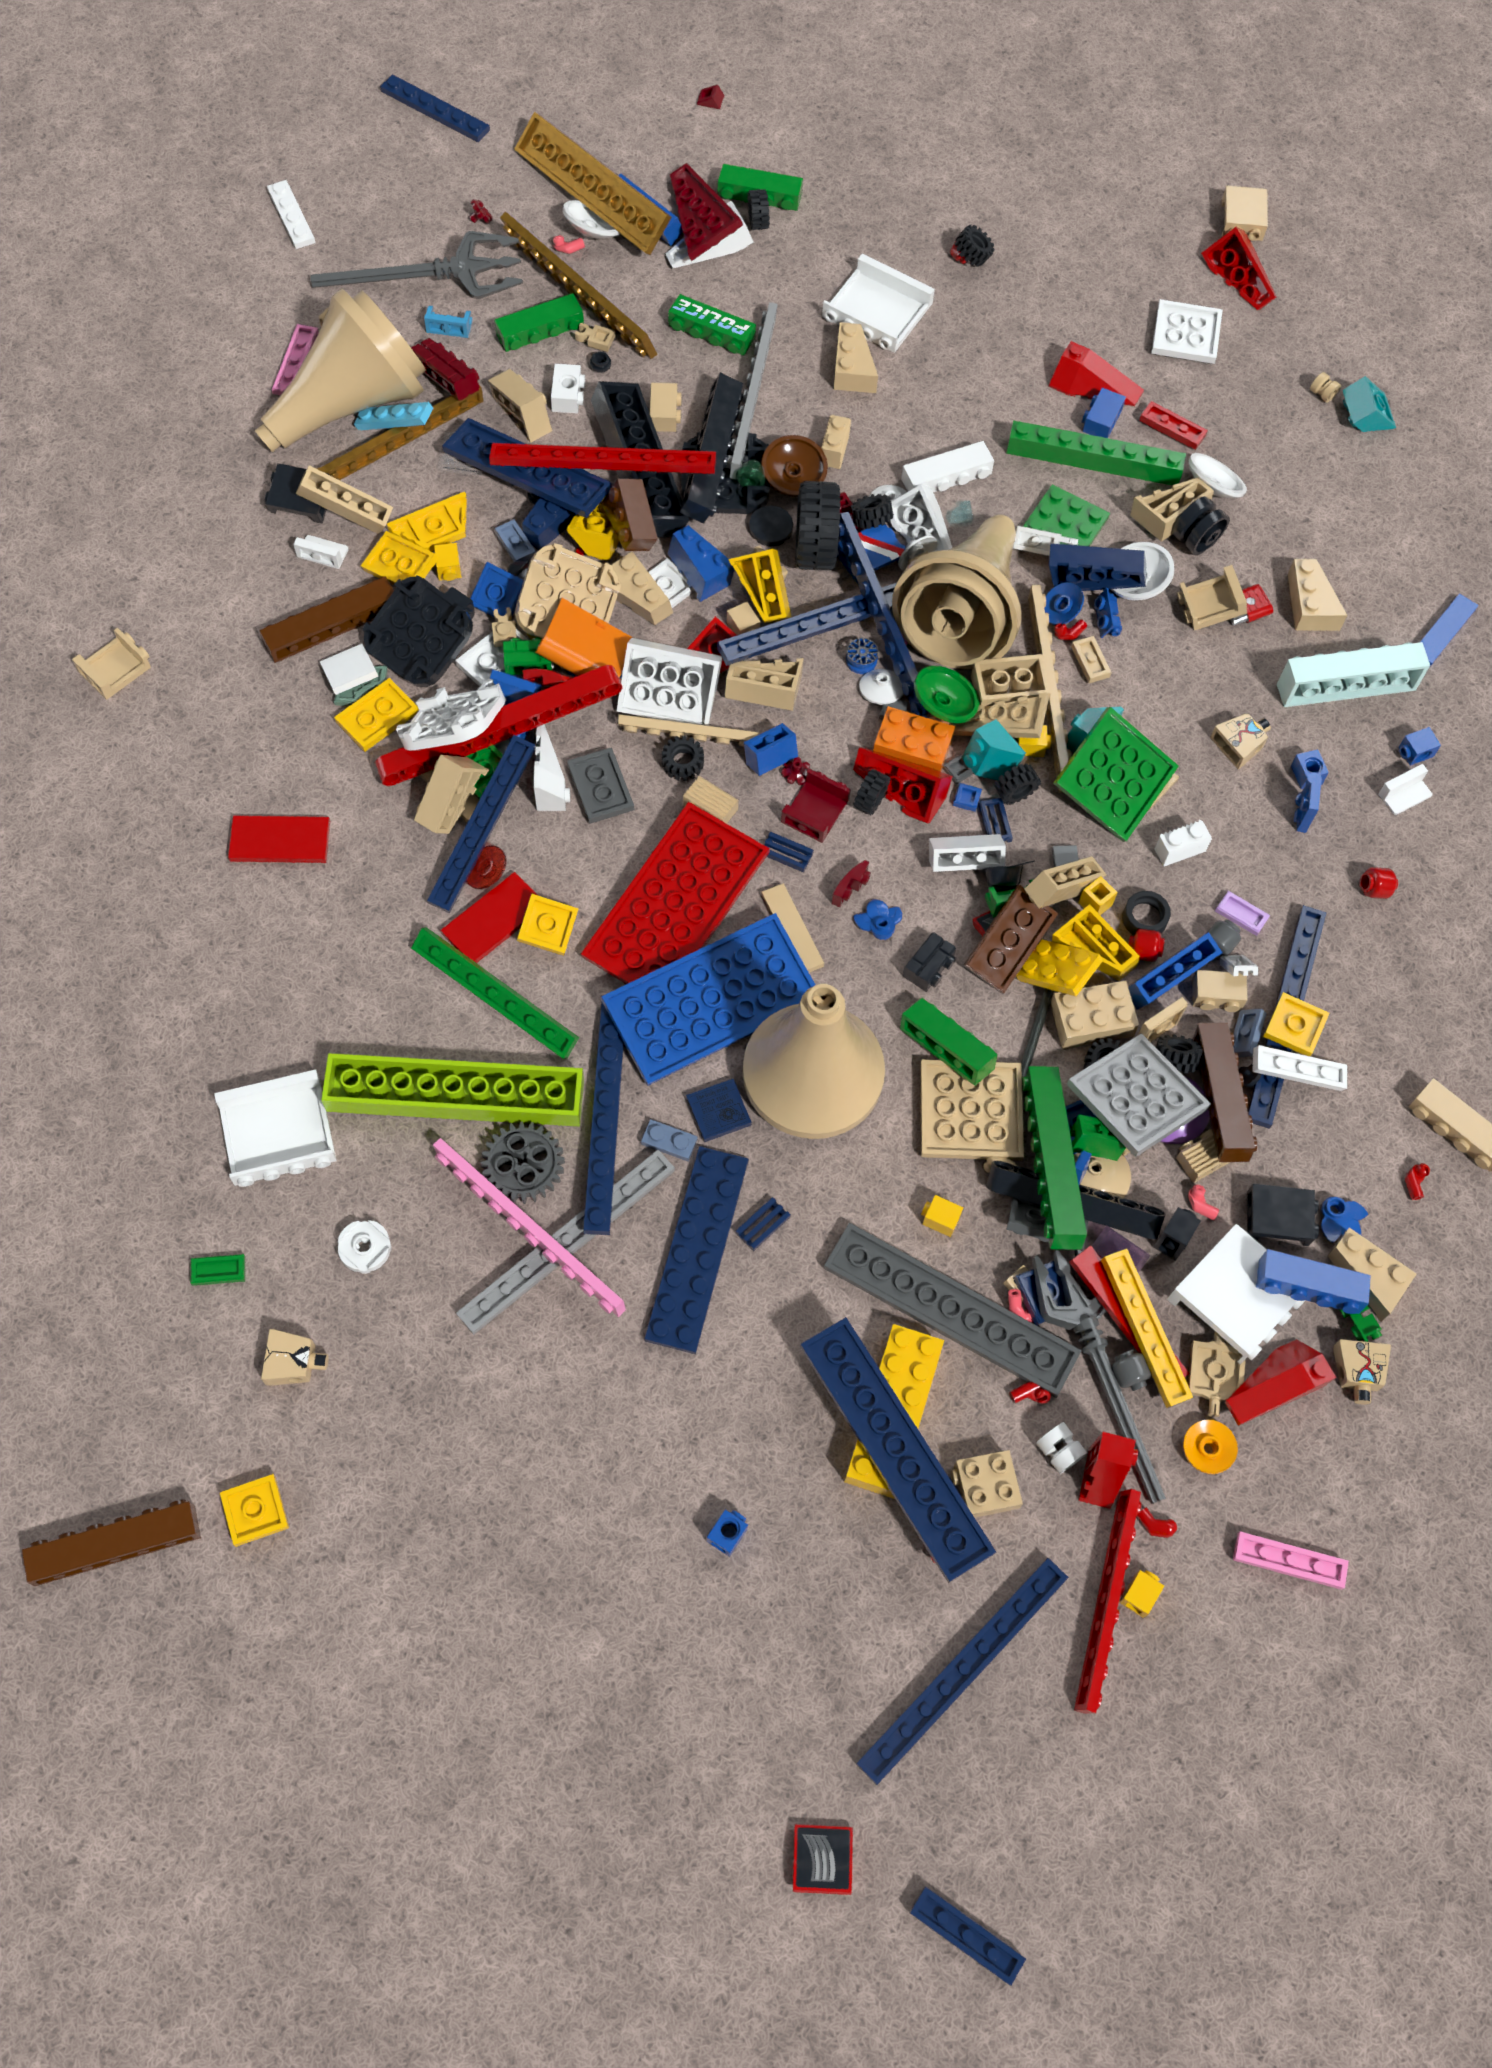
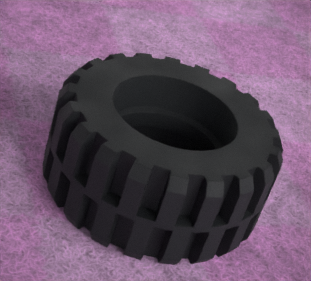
[795,481,840,571]

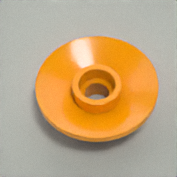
[1183,1420,1238,1474]

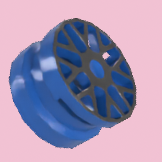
[846,638,879,674]

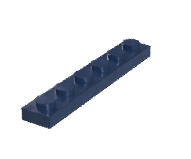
[380,74,490,142]

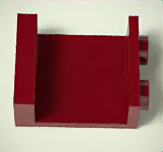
[781,768,851,843]

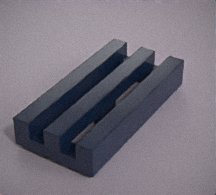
[978,798,1013,843]
[764,832,814,873]
[736,1197,791,1252]

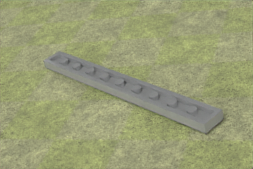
[727,302,778,480]
[456,1150,675,1335]

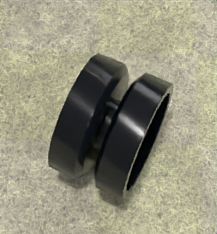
[1172,496,1230,555]

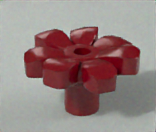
[469,199,493,224]
[781,757,810,785]

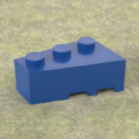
[668,525,735,602]

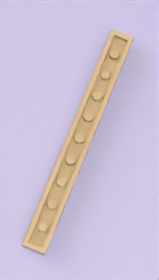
[1028,585,1071,793]

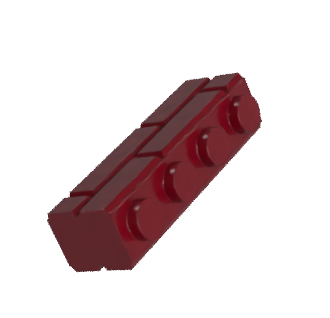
[411,338,480,401]

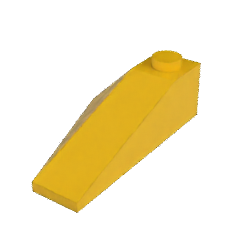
[567,495,619,561]

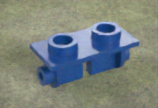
[1094,588,1122,638]

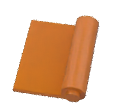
[535,598,633,681]

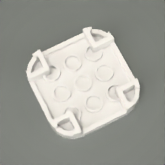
[396,679,506,750]

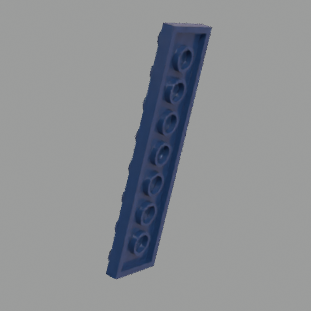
[442,418,612,518]
[645,1146,749,1355]

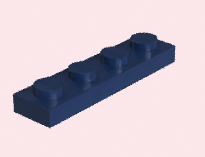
[909,1887,1026,1986]

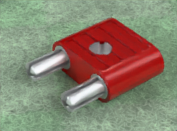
[1231,584,1273,626]

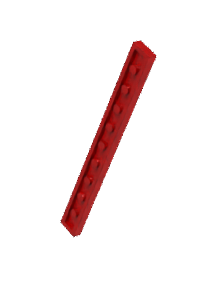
[489,443,716,474]

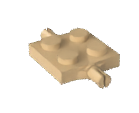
[1188,1331,1245,1417]

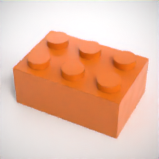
[873,706,955,771]

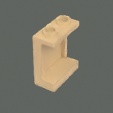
[1222,186,1268,241]
[1177,565,1247,630]
[72,628,151,700]

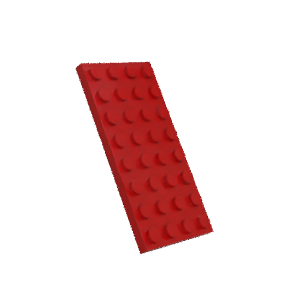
[581,801,770,984]

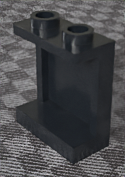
[265,463,329,524]
[1247,1184,1319,1246]

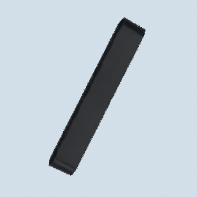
[986,1161,1166,1239]

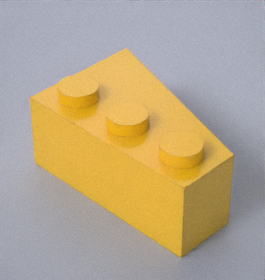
[728,549,791,623]
[1052,904,1140,981]

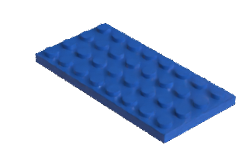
[601,913,815,1086]

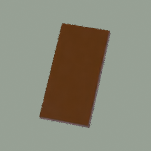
[963,885,1058,994]

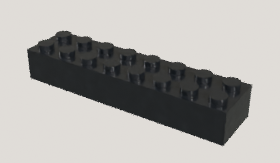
[591,381,689,537]

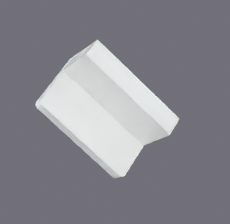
[293,535,349,569]
[1378,764,1432,815]

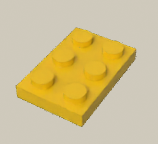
[361,531,439,585]
[334,678,419,752]
[1016,940,1103,996]

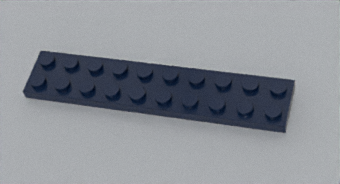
[800,1317,996,1584]

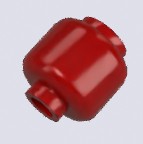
[1360,867,1398,899]
[1128,929,1165,962]

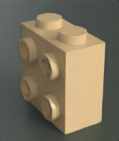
[951,1450,1023,1518]

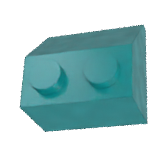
[1342,376,1396,432]
[1066,706,1124,753]
[962,719,1026,781]

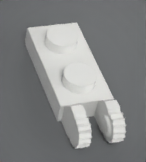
[1013,526,1078,556]

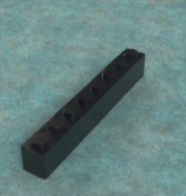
[679,372,744,524]

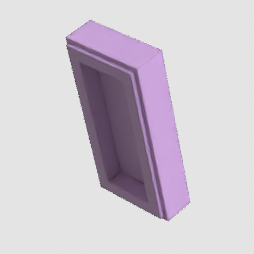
[1215,891,1270,936]

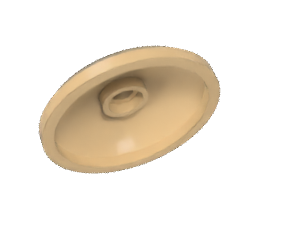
[1074,1153,1131,1198]

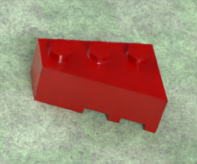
[1078,1431,1138,1509]

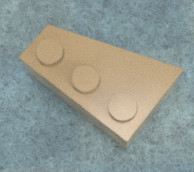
[834,322,878,393]
[488,369,552,443]
[1130,478,1214,542]
[611,552,673,625]
[1287,559,1347,631]
[414,755,489,834]

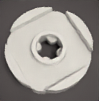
[338,1220,392,1274]

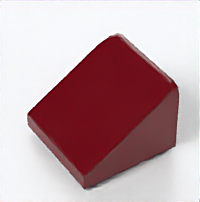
[697,85,724,109]

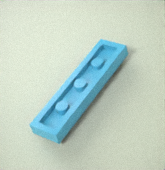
[354,402,433,430]

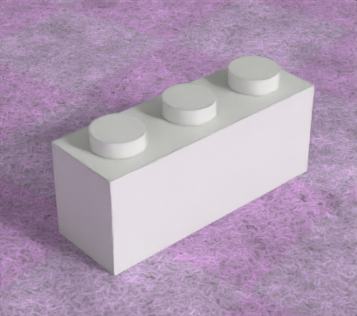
[929,834,1006,872]

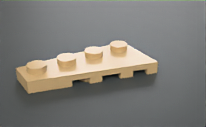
[950,692,1049,738]

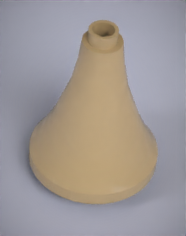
[255,288,426,452]
[892,515,1021,669]
[743,984,885,1139]

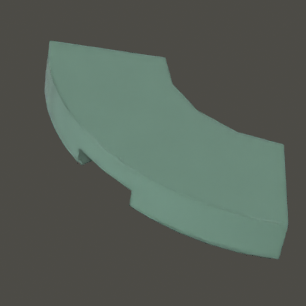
[334,666,388,706]

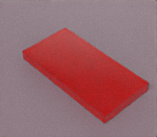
[228,816,330,863]
[440,872,539,963]

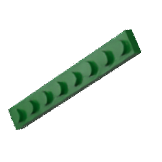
[411,927,579,1059]

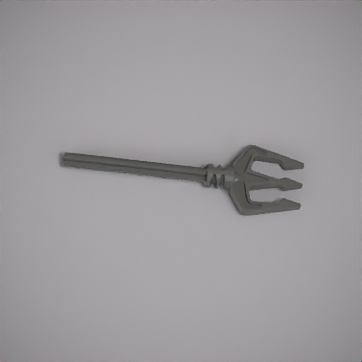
[310,231,523,299]
[1032,1249,1166,1504]

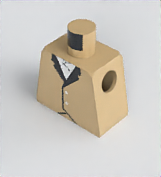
[261,1329,329,1386]

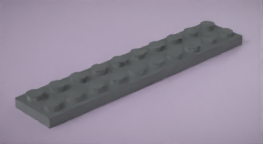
[824,1222,1082,1398]

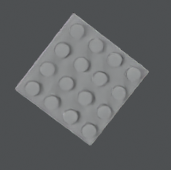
[1066,1033,1211,1157]

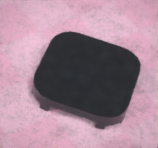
[681,432,770,514]
[362,575,473,687]

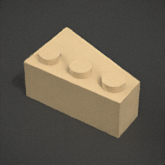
[725,658,804,711]
[1328,1228,1416,1322]

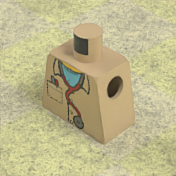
[1210,714,1271,769]
[1333,1339,1391,1404]

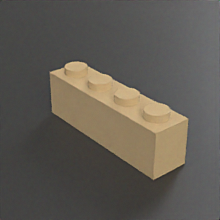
[296,466,393,534]
[1025,857,1107,908]
[1409,1078,1492,1172]

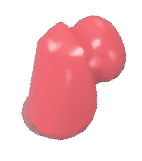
[553,235,585,254]
[1188,1185,1220,1221]
[1008,1289,1033,1323]

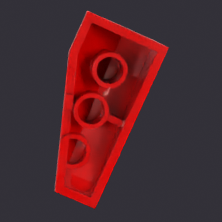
[1201,227,1277,310]

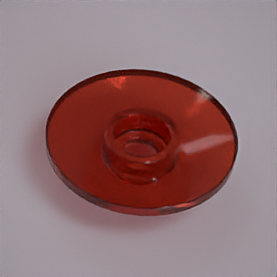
[466,845,507,889]

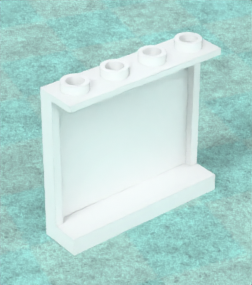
[822,254,935,353]
[214,1070,337,1187]
[1167,1224,1305,1365]

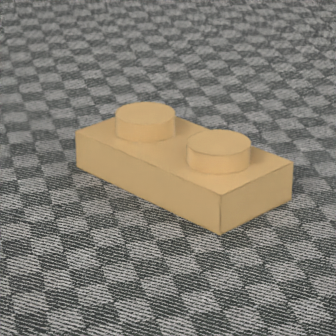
[1071,636,1112,683]

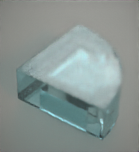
[950,501,973,524]

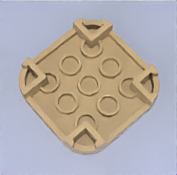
[515,543,621,638]

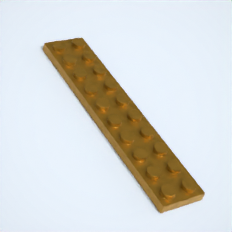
[514,112,672,255]
[500,211,658,359]

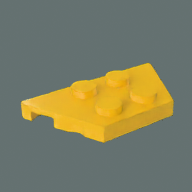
[387,491,467,551]

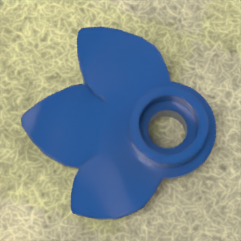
[854,899,902,940]
[1321,1197,1368,1243]

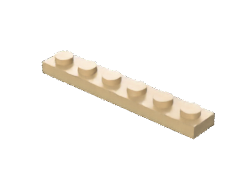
[618,715,759,747]

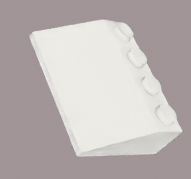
[617,638,722,726]

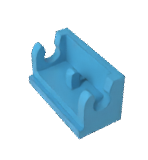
[424,306,473,338]

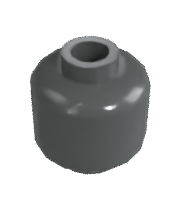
[1207,919,1241,956]
[1112,1350,1151,1392]

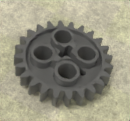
[481,1122,565,1204]

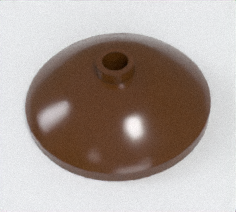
[762,435,828,497]

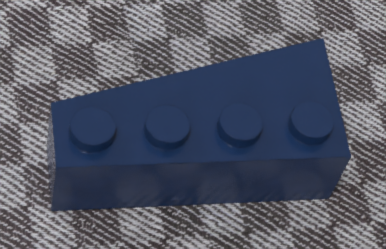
[522,469,584,550]
[1049,543,1146,591]

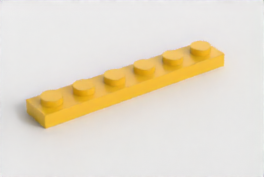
[1101,1249,1193,1408]

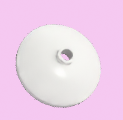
[563,200,621,239]
[1189,453,1247,498]
[1111,542,1174,600]

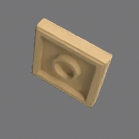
[1137,997,1188,1042]

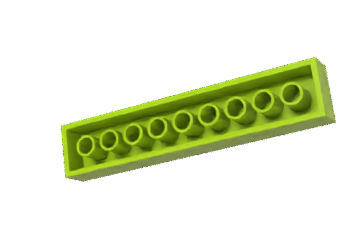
[321,1053,584,1127]

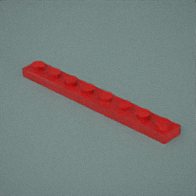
[1074,1489,1141,1714]

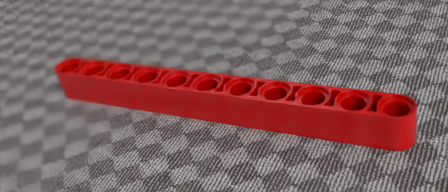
[375,665,623,786]

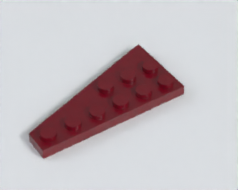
[670,163,743,262]

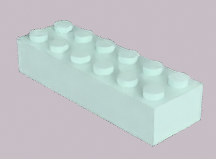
[1277,642,1430,707]

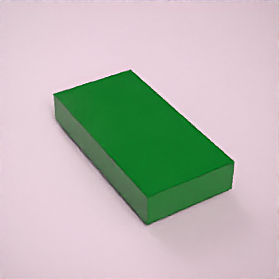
[191,1254,245,1286]

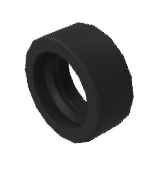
[1122,891,1171,936]

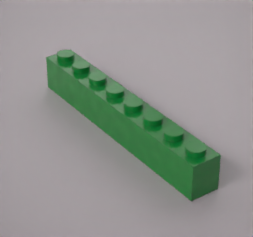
[1006,420,1186,486]
[1022,1066,1087,1250]

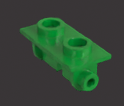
[1339,1306,1383,1342]

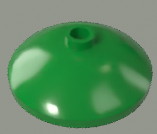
[914,666,979,723]

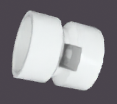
[1036,1422,1087,1474]

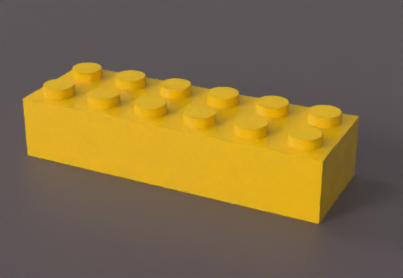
[844,1324,944,1499]

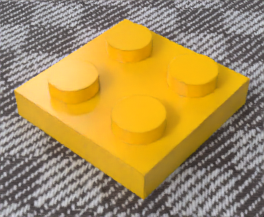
[517,894,578,956]
[1263,992,1330,1057]
[220,1474,289,1547]

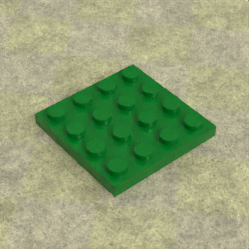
[1053,707,1179,842]

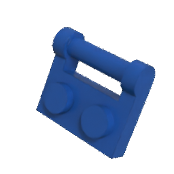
[1294,772,1322,833]

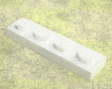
[267,180,315,249]
[1253,1045,1347,1091]

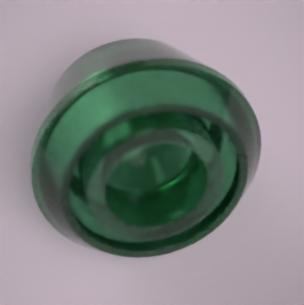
[736,460,765,488]

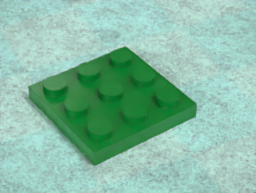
[1023,484,1110,546]

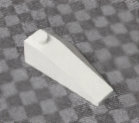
[665,201,753,268]
[890,484,952,551]
[534,724,570,811]

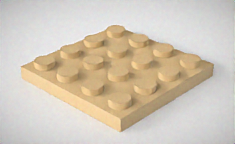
[920,1060,1024,1161]

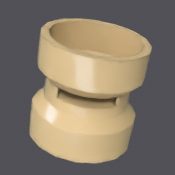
[1310,372,1341,403]

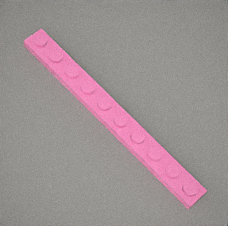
[433,1138,626,1317]

